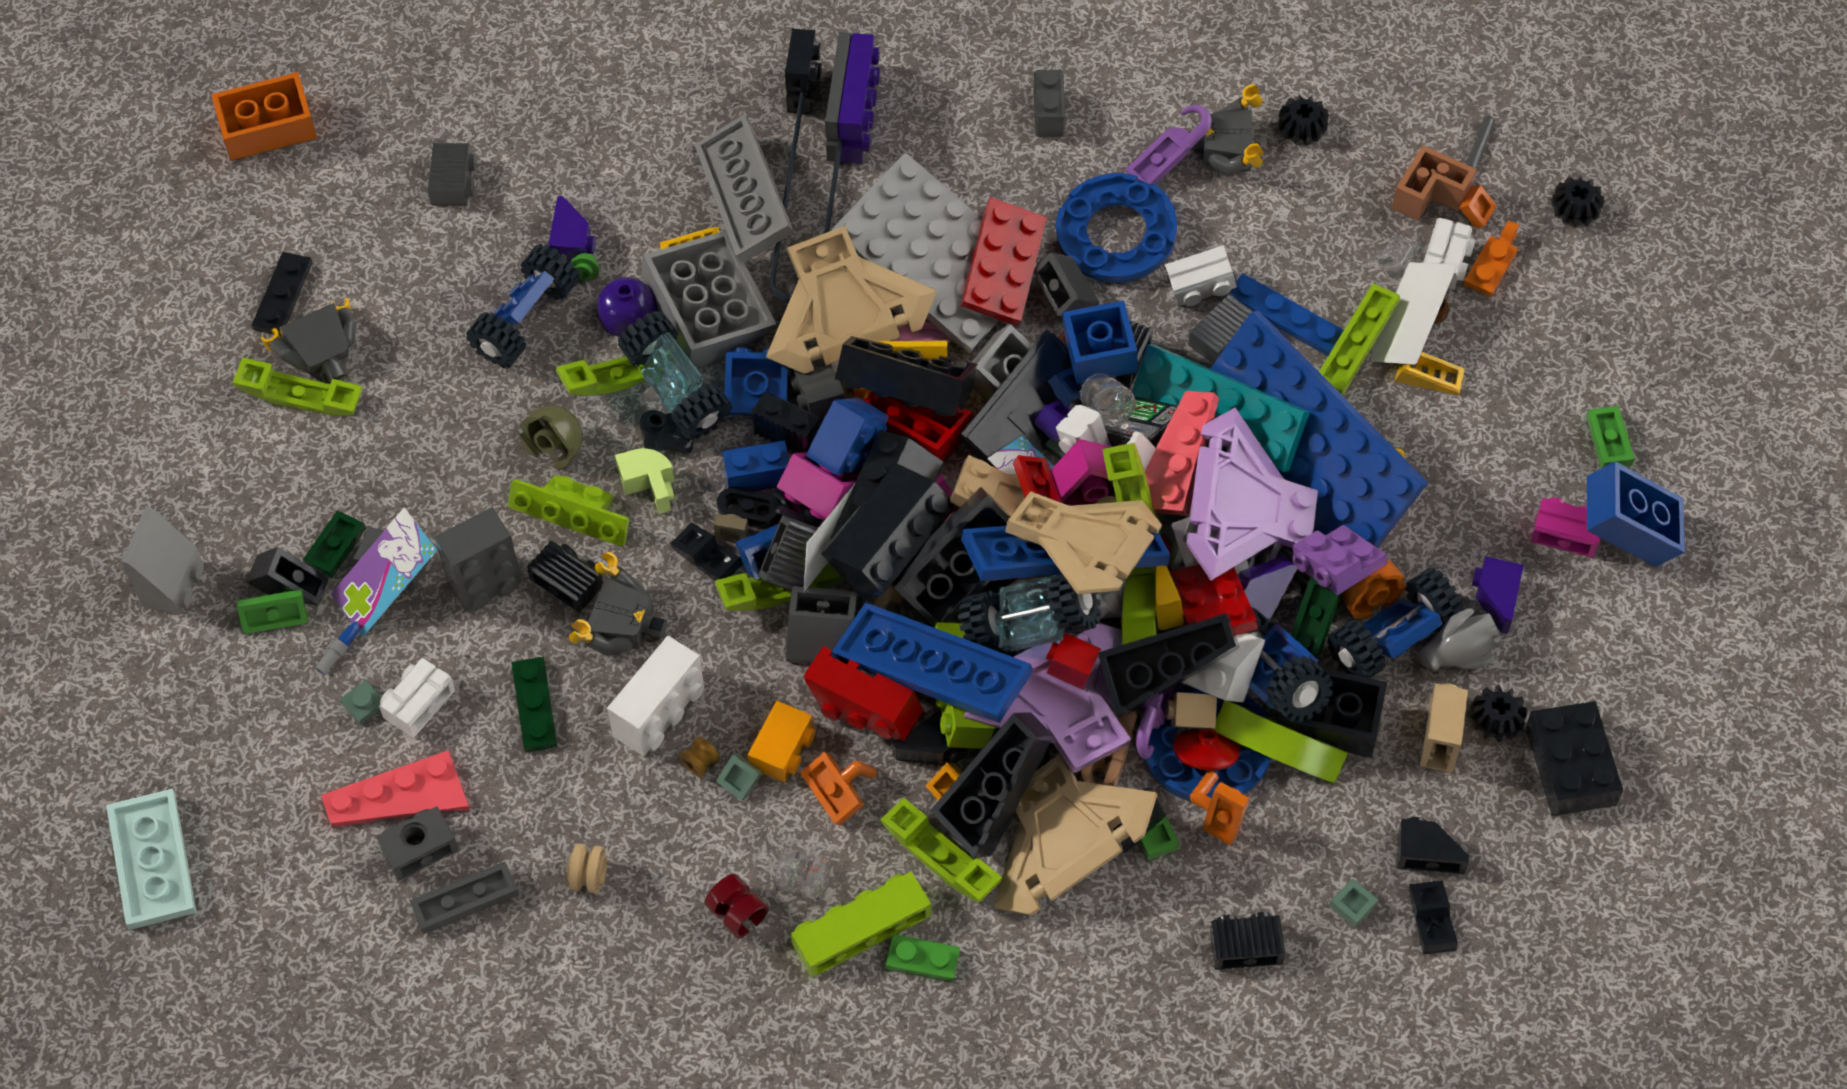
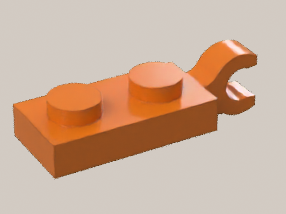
[1463,220,1520,297]

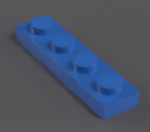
[1226,273,1344,356]

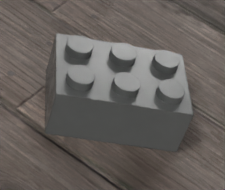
[434,507,522,612]

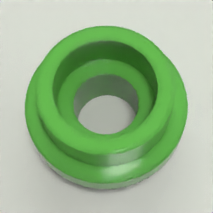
[571,253,600,281]

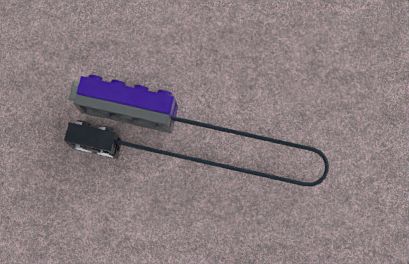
[770,28,880,303]

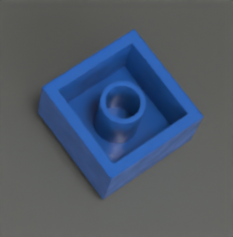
[1063,300,1138,384]
[806,397,890,475]

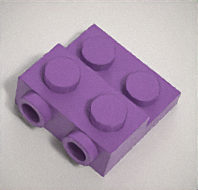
[1292,525,1387,595]

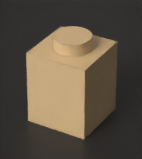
[1166,693,1217,729]

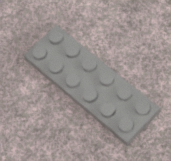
[694,114,794,263]

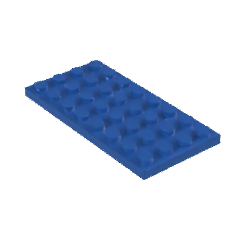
[1210,310,1428,548]

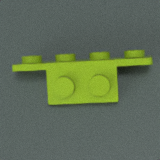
[508,475,629,547]

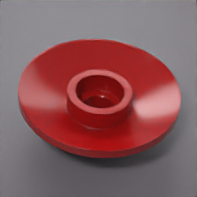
[1173,729,1240,771]

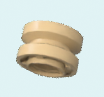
[567,843,607,894]

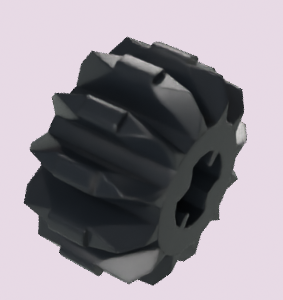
[1278,94,1329,146]
[1551,175,1604,227]
[1470,684,1528,743]

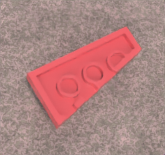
[1145,391,1219,516]
[321,750,470,827]

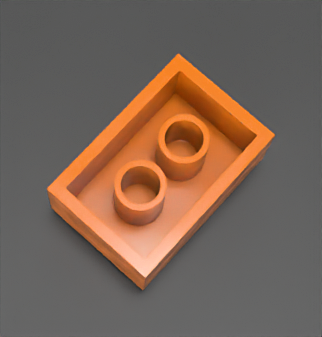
[211,72,317,161]

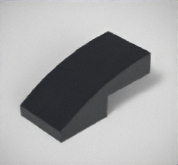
[670,522,743,581]
[1409,880,1458,954]

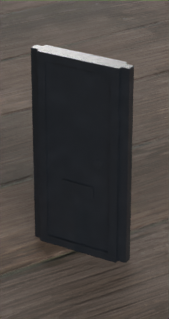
[959,329,1090,466]

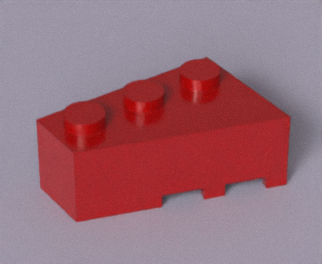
[864,391,972,463]
[803,646,924,741]

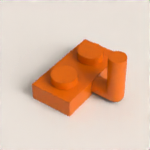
[800,752,877,825]
[1190,771,1250,846]

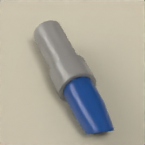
[315,621,360,675]

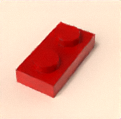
[1013,455,1062,503]

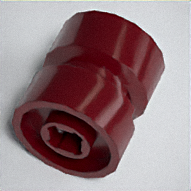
[704,873,769,939]

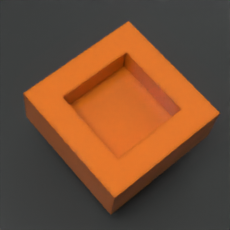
[1459,185,1497,228]

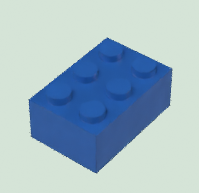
[1587,461,1685,566]

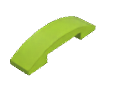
[556,345,681,396]
[232,357,363,416]
[1102,443,1156,576]
[715,562,844,611]
[1122,574,1157,645]
[1212,700,1348,783]
[880,797,1002,903]

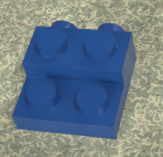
[724,348,789,416]

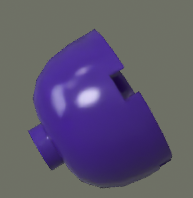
[597,277,658,337]

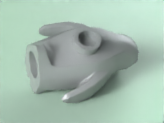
[1419,609,1504,670]

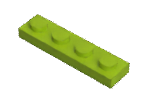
[1319,283,1400,396]

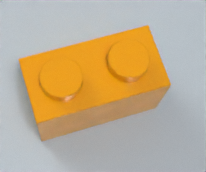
[747,700,816,783]

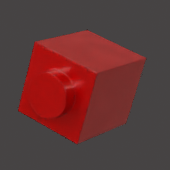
[1046,633,1101,690]

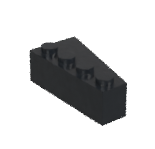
[835,336,978,417]
[1098,613,1240,718]
[930,712,1053,858]

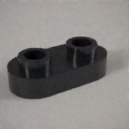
[717,487,780,527]

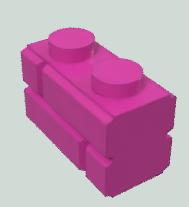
[1531,497,1600,558]

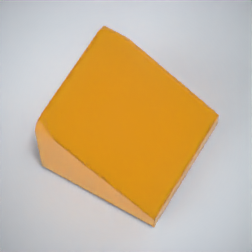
[925,762,963,801]

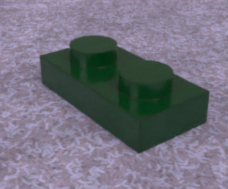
[303,510,366,578]

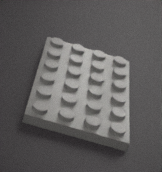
[831,152,1037,355]

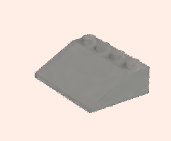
[641,230,777,371]

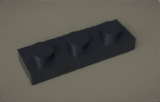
[251,252,313,336]

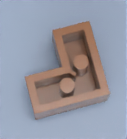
[1392,145,1477,221]

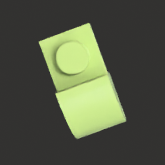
[615,449,675,514]

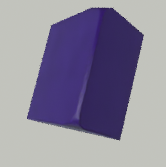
[1035,400,1072,442]

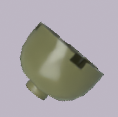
[520,405,583,469]

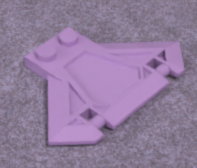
[1186,408,1318,580]
[964,623,1131,774]

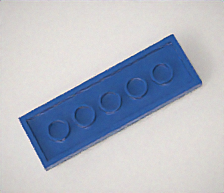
[962,526,1170,581]
[832,602,1033,723]

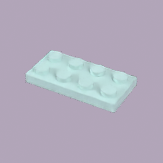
[106,789,197,930]

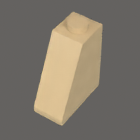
[1419,683,1468,773]

